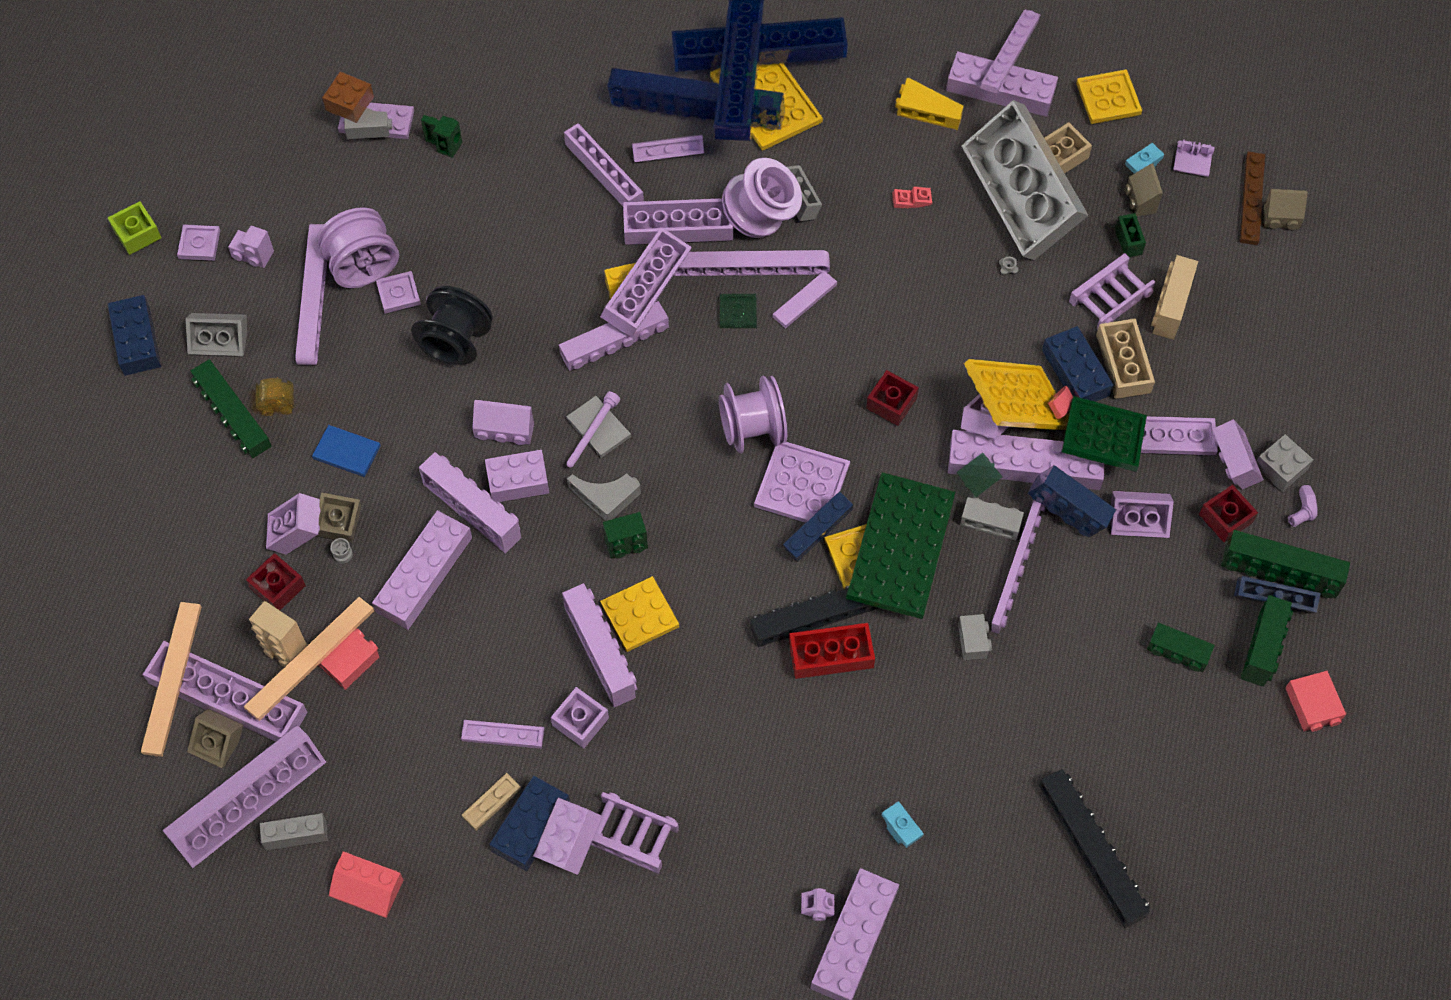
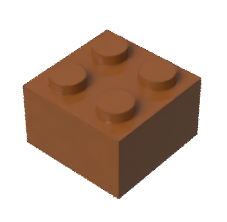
[322,72,374,123]

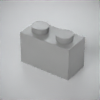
[958,614,992,660]

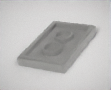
[566,396,631,458]

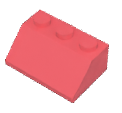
[329,852,403,918]

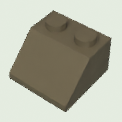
[1125,164,1163,216]
[1263,189,1308,230]
[187,709,243,768]

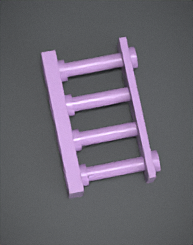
[1069,253,1155,329]
[591,792,679,874]

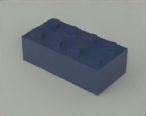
[108,295,161,376]
[1042,326,1113,402]
[1027,465,1117,537]
[489,776,570,872]

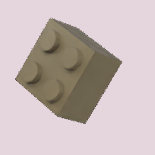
[317,493,361,543]

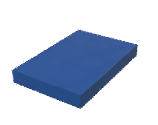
[312,425,381,477]

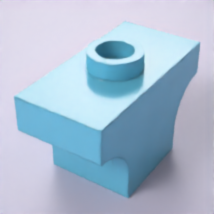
[1125,143,1164,174]
[882,801,924,848]

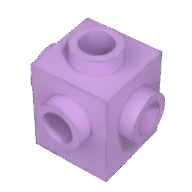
[801,889,834,921]

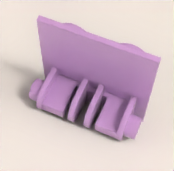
[1173,139,1214,177]

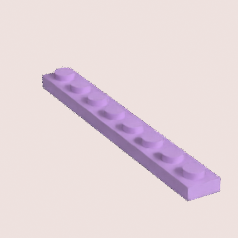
[980,10,1040,94]
[992,501,1046,634]

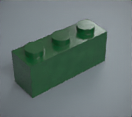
[1147,622,1215,672]

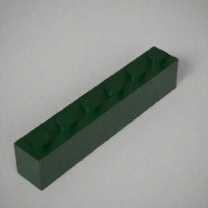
[190,359,272,459]

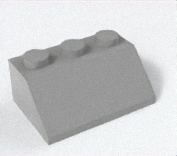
[186,313,247,356]

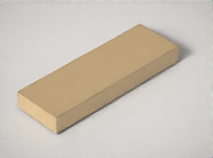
[462,773,521,831]

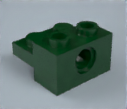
[421,115,463,158]

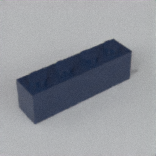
[783,491,854,562]
[1234,576,1321,613]

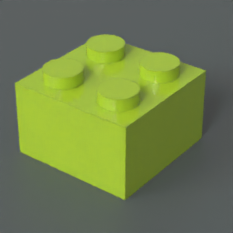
[108,201,161,255]

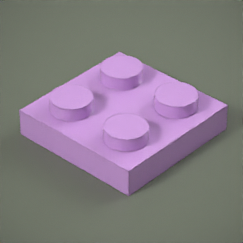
[177,225,220,261]
[376,271,421,313]

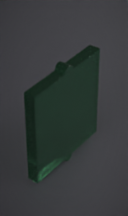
[956,453,1002,497]

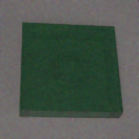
[720,294,757,328]

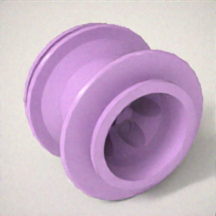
[722,158,802,238]
[719,376,787,454]

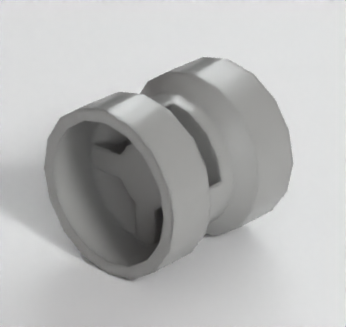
[330,538,353,564]

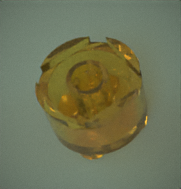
[255,378,294,416]

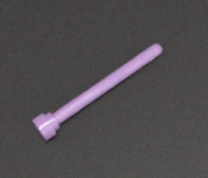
[567,392,620,467]

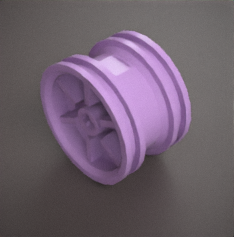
[317,208,399,288]

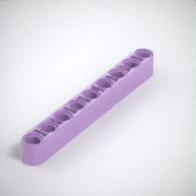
[296,224,327,365]
[674,250,830,276]

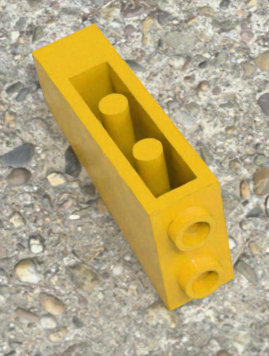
[895,78,964,130]

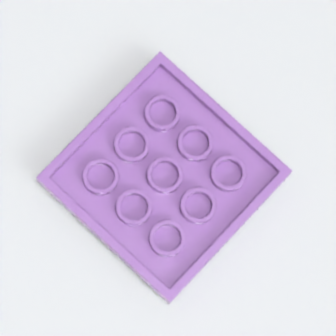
[754,441,850,523]

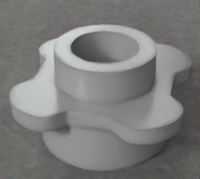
[999,256,1019,274]

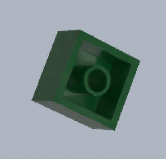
[603,512,648,559]

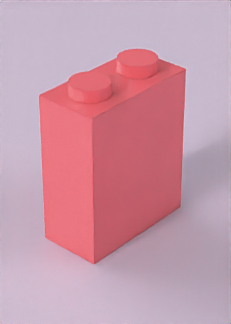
[318,628,379,690]
[1286,671,1346,732]

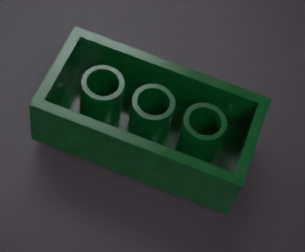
[1241,595,1293,687]

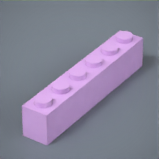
[564,123,644,206]
[559,301,669,371]

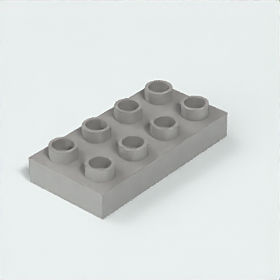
[962,100,1089,260]

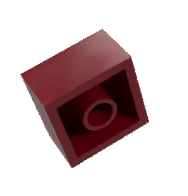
[866,370,919,426]
[1199,484,1258,543]
[246,553,306,611]

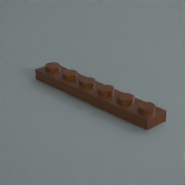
[1240,152,1265,245]

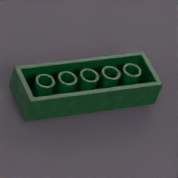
[1221,530,1350,599]

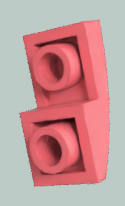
[893,187,932,208]
[1048,386,1073,419]

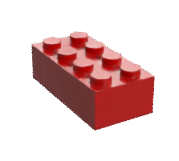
[789,623,875,679]

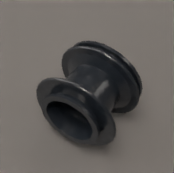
[411,286,493,365]

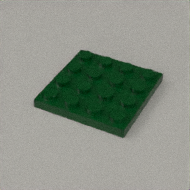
[1061,396,1147,472]

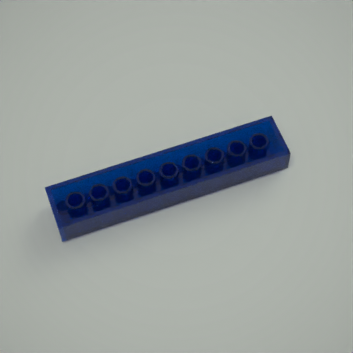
[714,0,764,141]
[671,17,848,72]
[607,68,785,130]

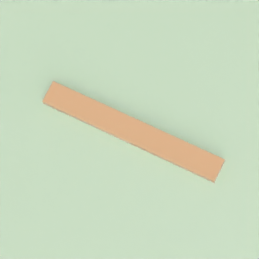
[244,597,374,721]
[141,602,202,757]

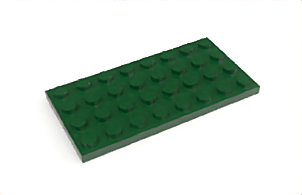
[846,472,956,619]

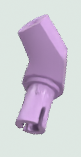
[1288,485,1317,527]

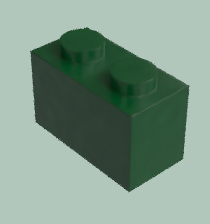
[1115,213,1146,257]

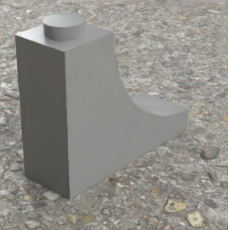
[344,108,393,139]
[567,473,641,521]

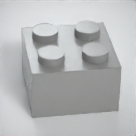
[1257,434,1313,492]

